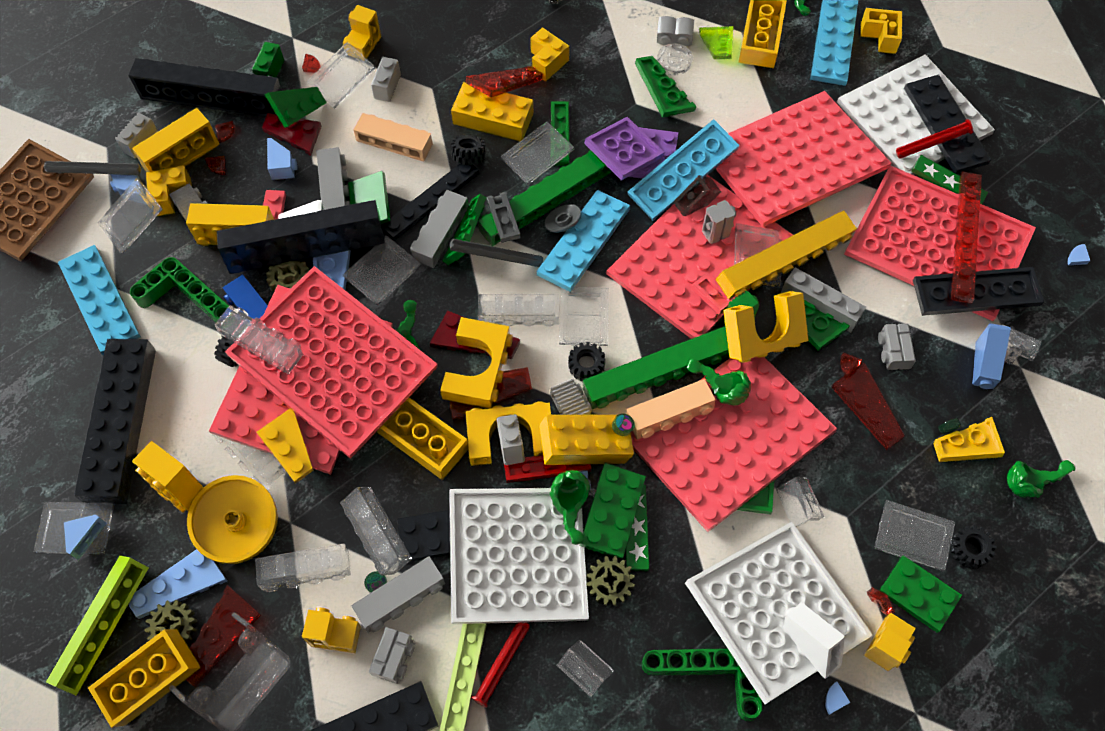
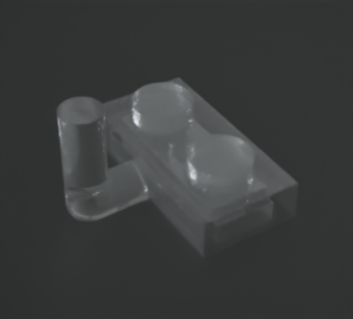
[1002,324,1042,364]

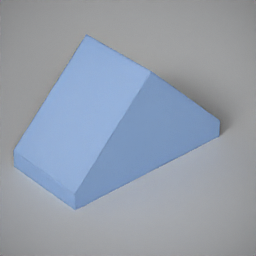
[64,515,107,560]

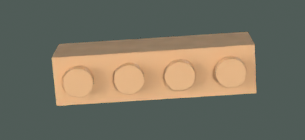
[353,113,433,162]
[627,379,715,439]

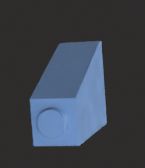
[973,323,1011,389]

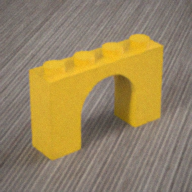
[723,291,809,363]
[440,317,513,409]
[466,401,551,466]

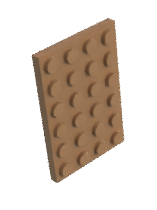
[0,139,94,262]

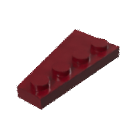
[430,310,520,359]

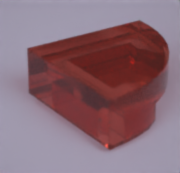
[302,54,321,73]
[215,121,235,143]
[205,156,226,175]
[841,353,862,377]
[867,587,895,616]

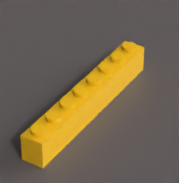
[715,210,857,299]

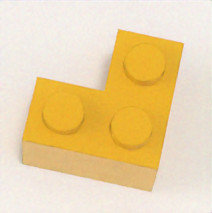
[343,5,381,61]
[861,8,902,54]
[531,27,569,81]
[146,166,192,216]
[302,607,361,653]
[864,613,916,671]

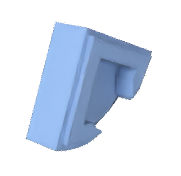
[1068,244,1090,265]
[825,682,850,715]

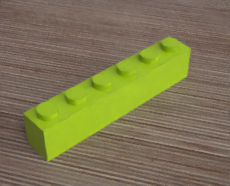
[46,556,149,696]

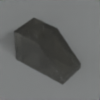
[673,175,721,216]

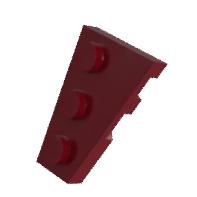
[262,113,322,156]

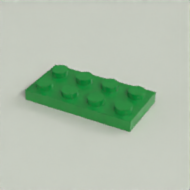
[579,463,646,559]

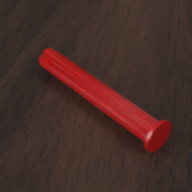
[896,119,973,159]
[471,622,530,708]

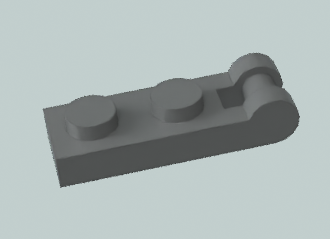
[486,192,520,243]

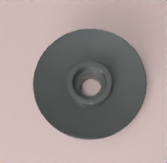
[545,204,581,233]

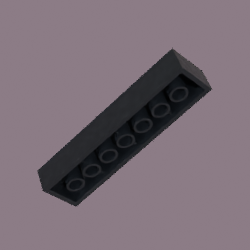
[128,58,282,117]
[217,200,385,274]
[74,339,156,504]

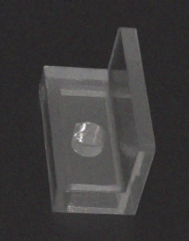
[776,477,824,527]
[556,640,614,697]

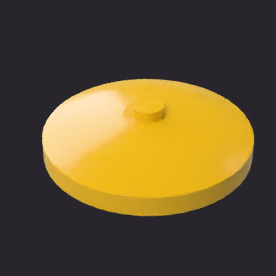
[187,475,278,564]

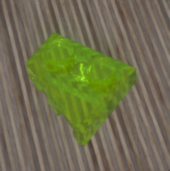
[699,26,734,59]

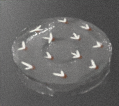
[657,43,693,75]

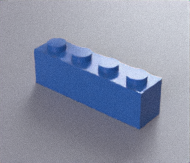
[222,274,268,329]

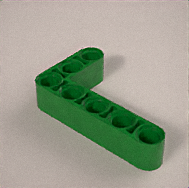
[130,257,236,329]
[642,649,762,722]

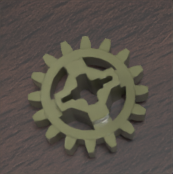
[266,260,309,292]
[586,556,635,606]
[145,600,197,641]

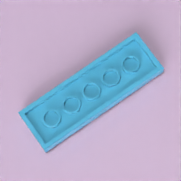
[810,0,858,86]
[628,119,739,221]
[537,190,630,292]
[58,245,141,356]

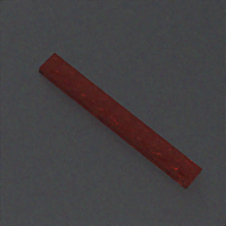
[951,172,982,304]

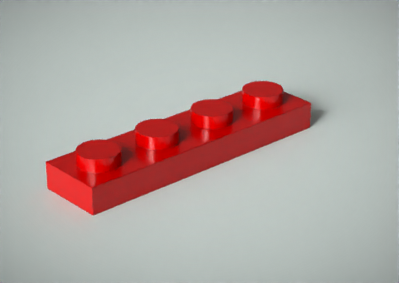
[504,455,591,483]

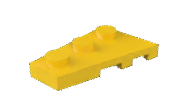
[257,408,314,484]
[933,417,1005,462]

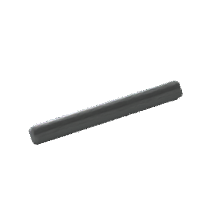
[44,161,141,175]
[450,239,543,267]

